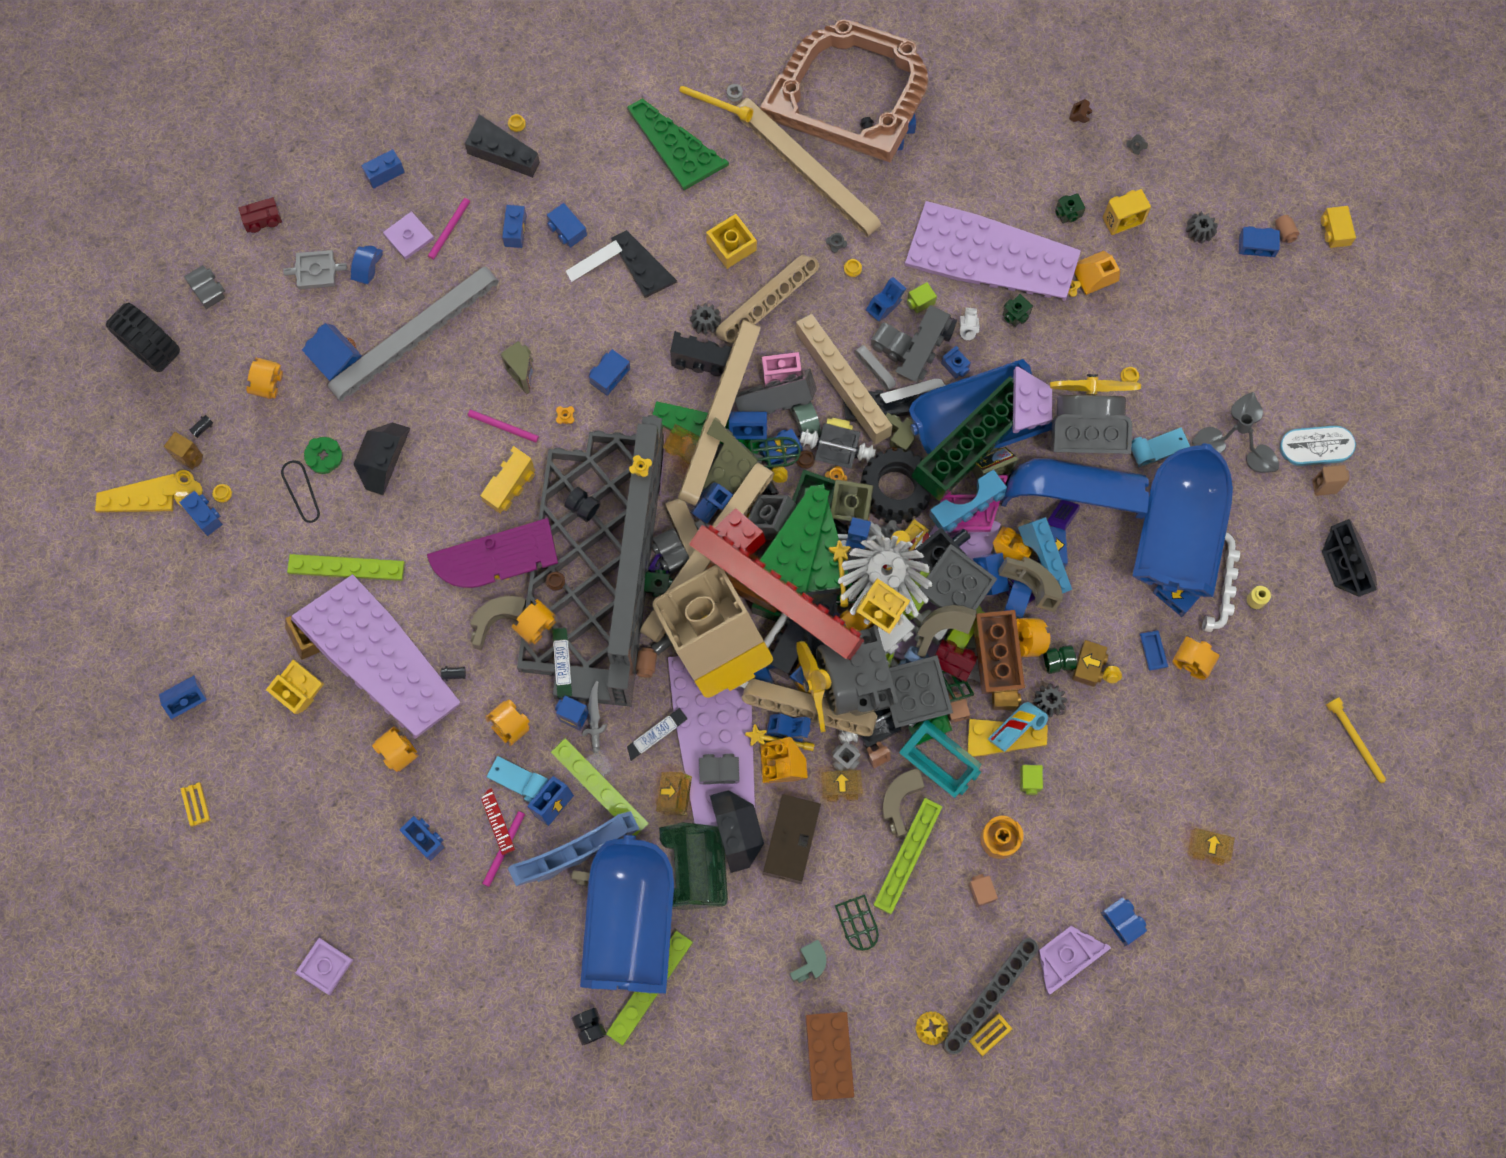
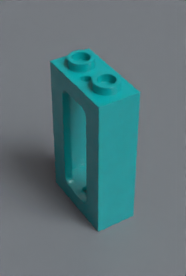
[899,720,982,798]

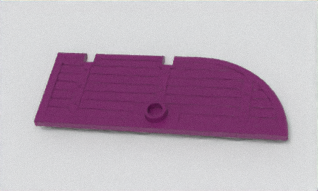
[427,518,558,588]

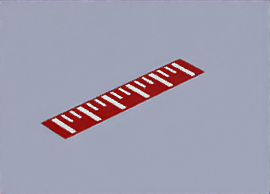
[481,788,515,855]

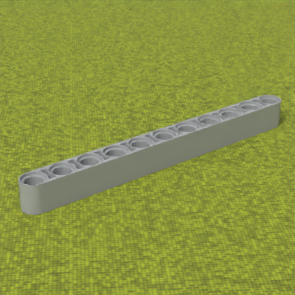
[328,267,499,401]

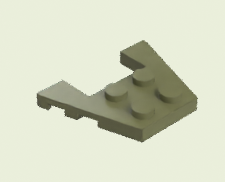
[682,417,758,493]

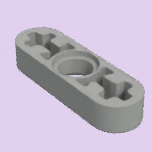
[854,345,896,391]

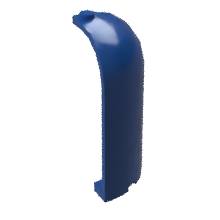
[909,359,1052,454]
[1133,443,1233,597]
[1000,458,1149,519]
[580,835,674,994]

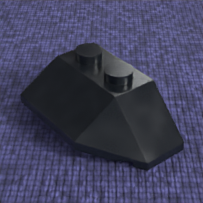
[353,422,410,495]
[1322,519,1378,597]
[709,790,764,873]

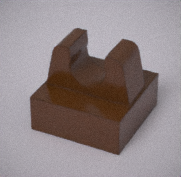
[1069,99,1092,123]

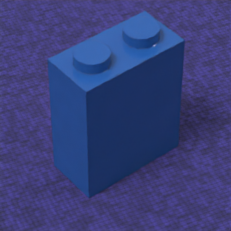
[302,323,362,381]

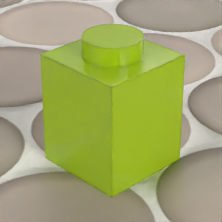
[907,282,937,313]
[1020,765,1043,795]

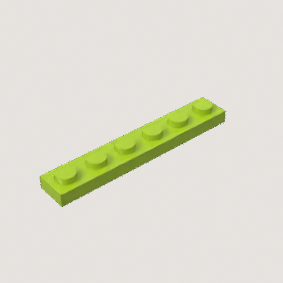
[287,554,405,581]
[551,738,649,836]
[873,798,943,915]
[606,931,693,1046]

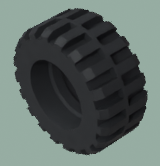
[106,302,180,372]
[860,448,932,524]

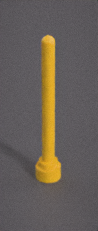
[679,86,754,122]
[1326,697,1386,783]

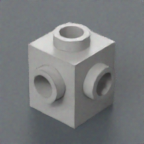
[832,742,861,774]

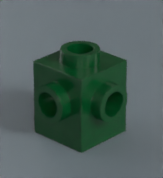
[1055,193,1085,223]
[1002,294,1033,327]
[644,570,673,597]

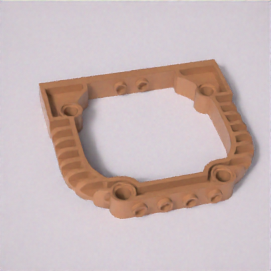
[760,19,928,163]

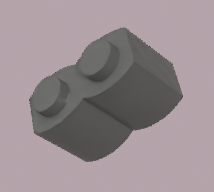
[184,265,225,309]
[871,322,912,362]
[651,529,689,575]
[699,754,740,785]

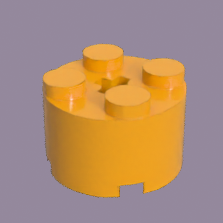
[246,357,283,399]
[511,599,556,644]
[1016,618,1050,658]
[1172,636,1220,680]
[485,699,530,746]
[372,726,419,772]
[980,816,1024,859]

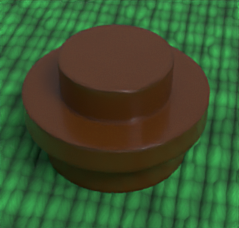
[796,450,815,469]
[546,572,565,591]

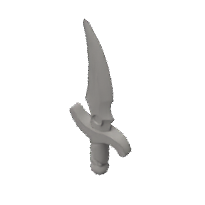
[582,681,607,754]

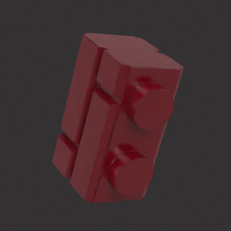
[238,197,282,233]
[934,639,978,682]

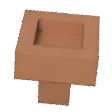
[867,742,891,769]

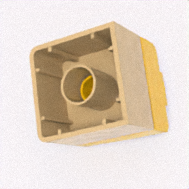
[653,565,773,698]

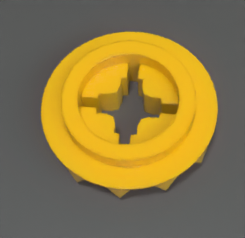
[916,1012,948,1045]

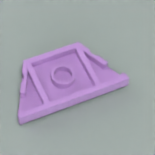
[1013,367,1052,433]
[1038,926,1111,995]

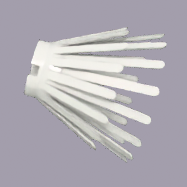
[838,535,932,626]

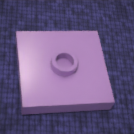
[383,211,434,260]
[295,938,354,995]

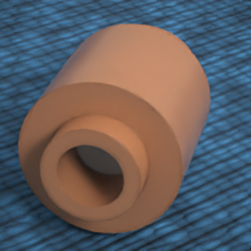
[1275,215,1299,243]
[636,648,657,678]

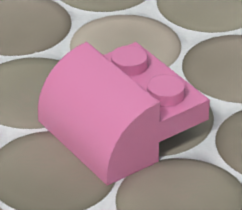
[762,352,801,387]

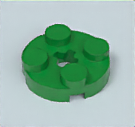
[304,437,343,474]

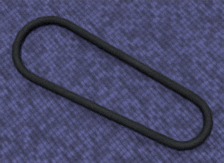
[281,460,320,523]

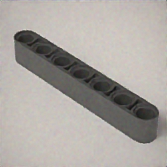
[943,938,1038,1055]

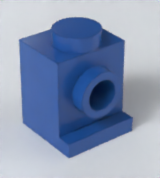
[941,346,971,379]

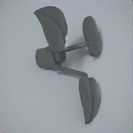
[1192,392,1279,473]

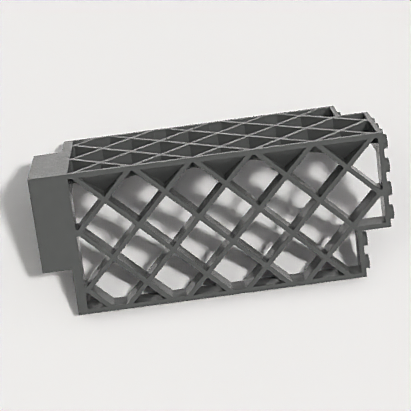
[517,415,664,707]

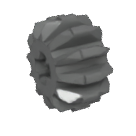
[1186,211,1218,243]
[690,302,721,335]
[1033,683,1067,717]

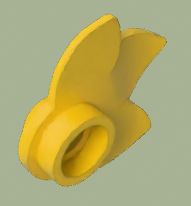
[163,470,202,507]

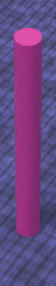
[428,198,470,260]
[468,409,539,443]
[482,811,525,887]

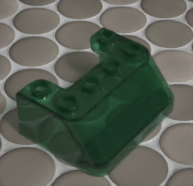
[659,822,728,910]

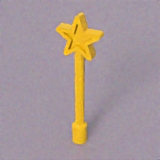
[829,540,851,607]
[744,724,815,751]

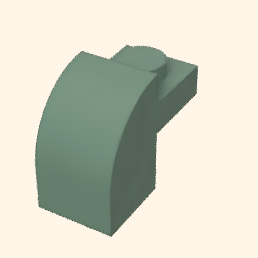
[790,402,821,436]
[789,940,826,983]

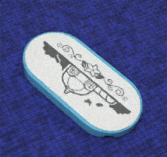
[1280,426,1356,466]

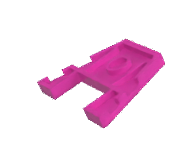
[940,475,1007,532]

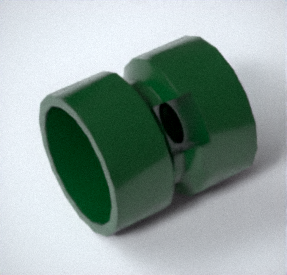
[1043,645,1077,674]

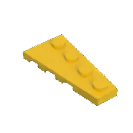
[95,474,175,513]
[967,719,1048,757]

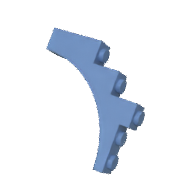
[508,811,639,886]

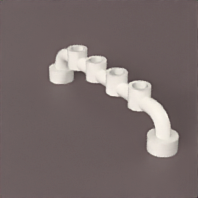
[1202,532,1240,632]

